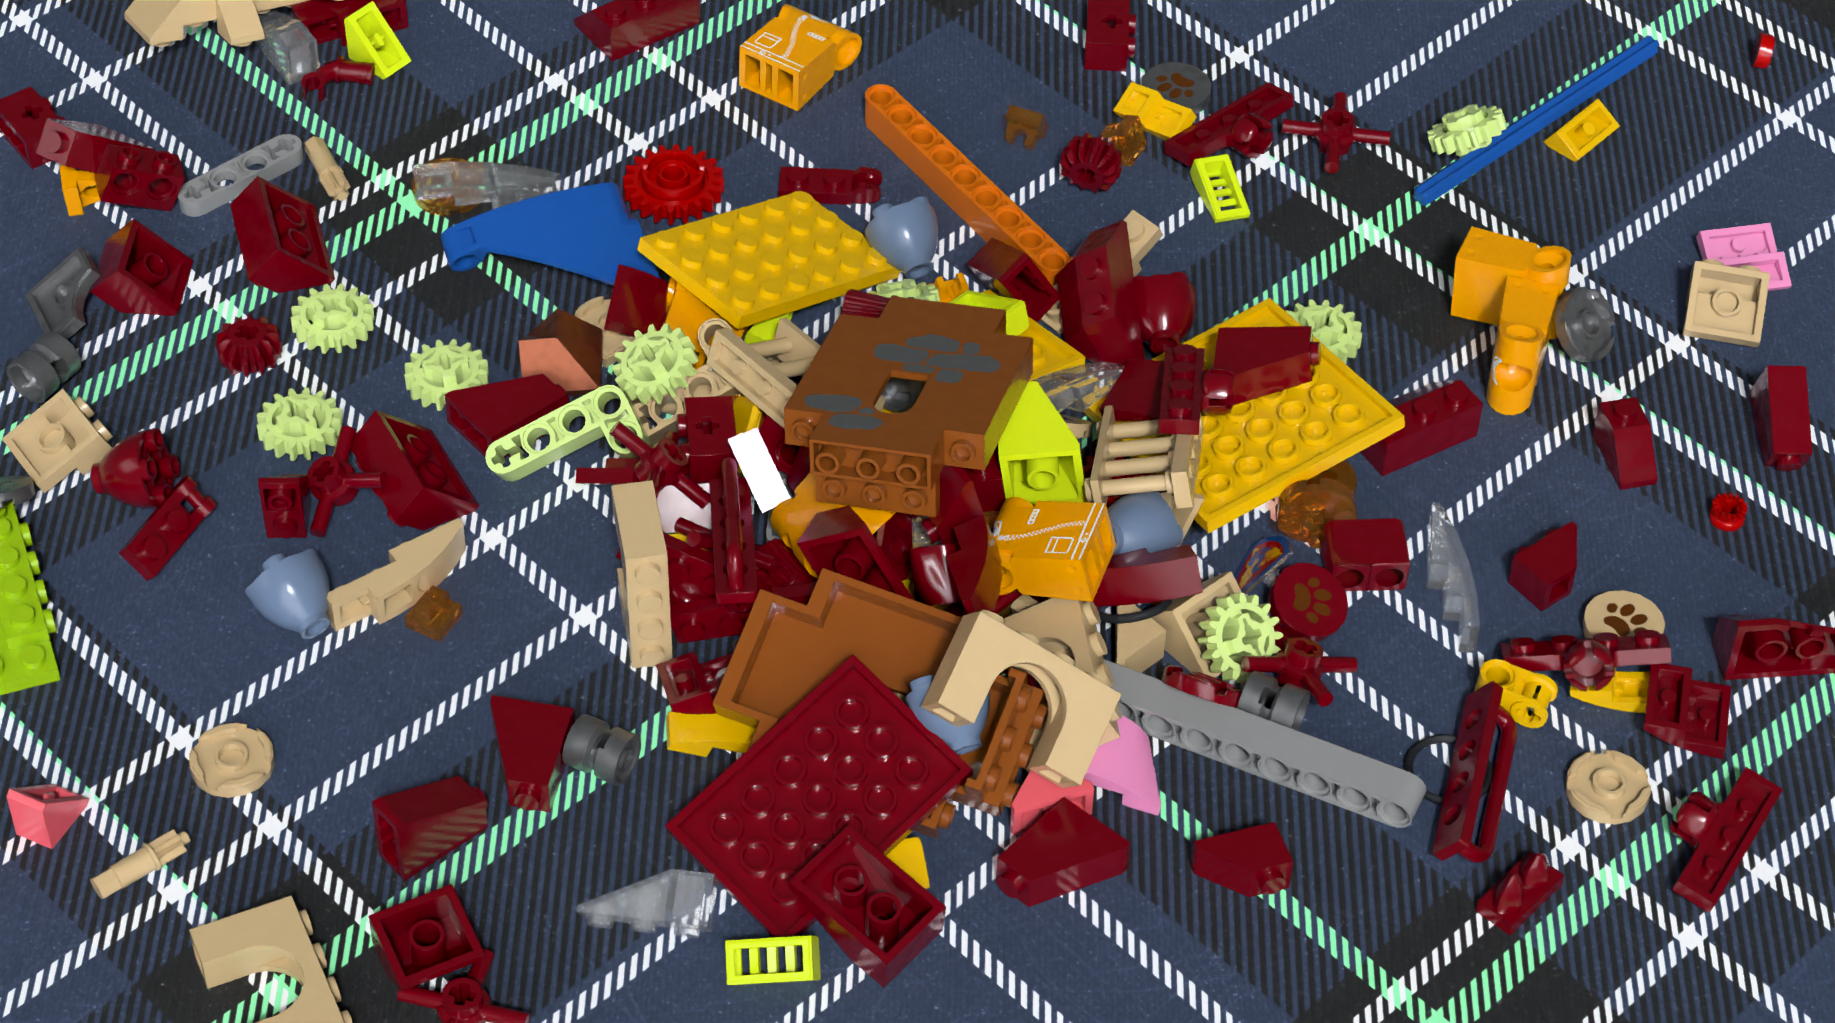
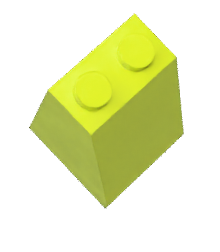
[998,381,1087,506]

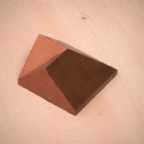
[518,308,603,396]

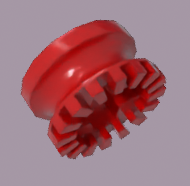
[1709,493,1748,532]

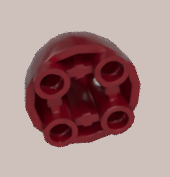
[1134,272,1198,355]
[91,428,180,509]

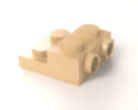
[1682,259,1770,348]
[2,389,113,493]

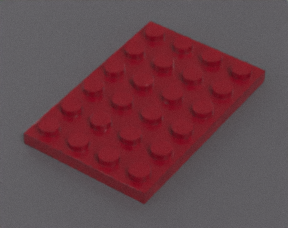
[665,654,973,950]

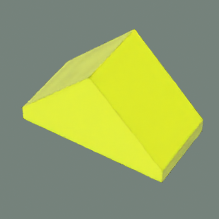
[344,1,412,80]

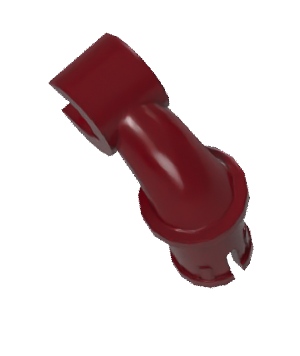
[301,55,375,102]

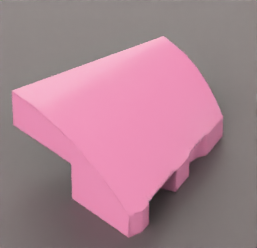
[1084,715,1161,816]

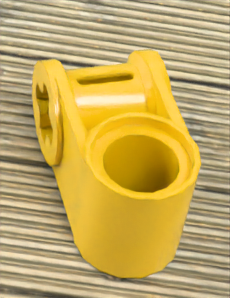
[1474,659,1558,728]

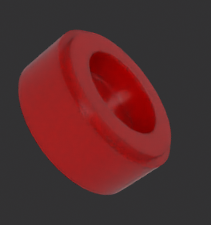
[1752,33,1775,69]

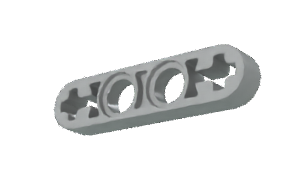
[178,134,304,217]

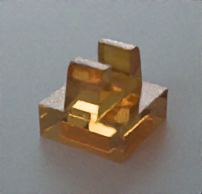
[1005,104,1049,150]
[1101,115,1147,166]
[405,585,463,642]

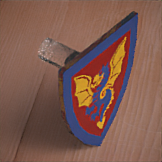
[1234,535,1293,595]

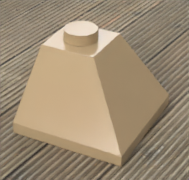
[1152,571,1243,678]

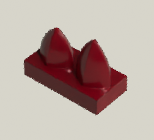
[1476,851,1564,936]

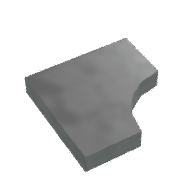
[25,246,101,340]

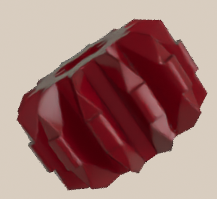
[1060,132,1123,194]
[216,314,282,378]

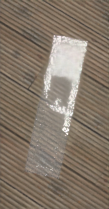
[412,162,563,210]
[1032,362,1126,413]
[1426,502,1480,653]

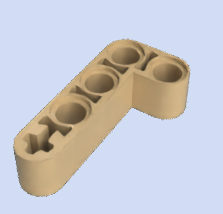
[634,318,742,445]

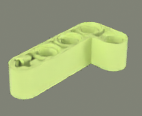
[485,385,650,482]

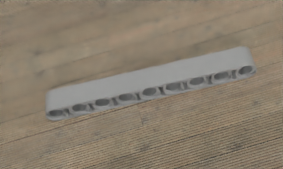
[1104,659,1426,828]

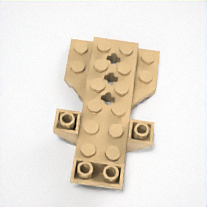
[124,0,343,47]

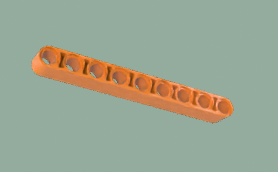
[865,84,1069,286]

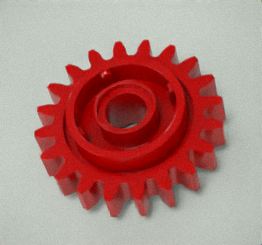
[623,144,724,225]

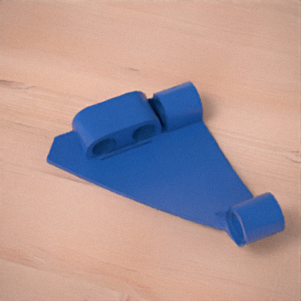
[440,183,660,286]

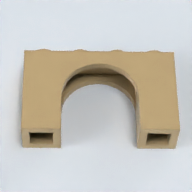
[611,480,673,668]
[1004,598,1122,773]
[921,610,1122,788]
[189,895,353,1023]

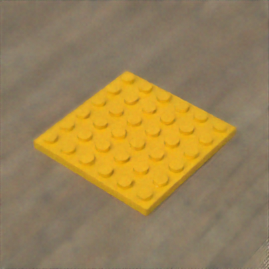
[1079,298,1405,534]

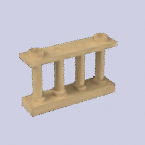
[706,317,886,429]
[1085,405,1204,509]

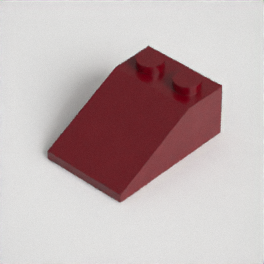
[788,825,946,988]

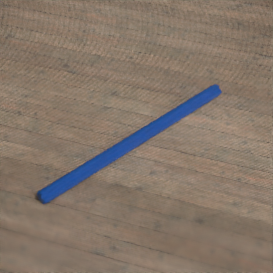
[1413,36,1660,206]

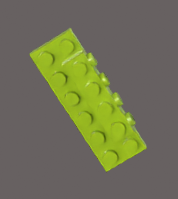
[0,499,60,695]

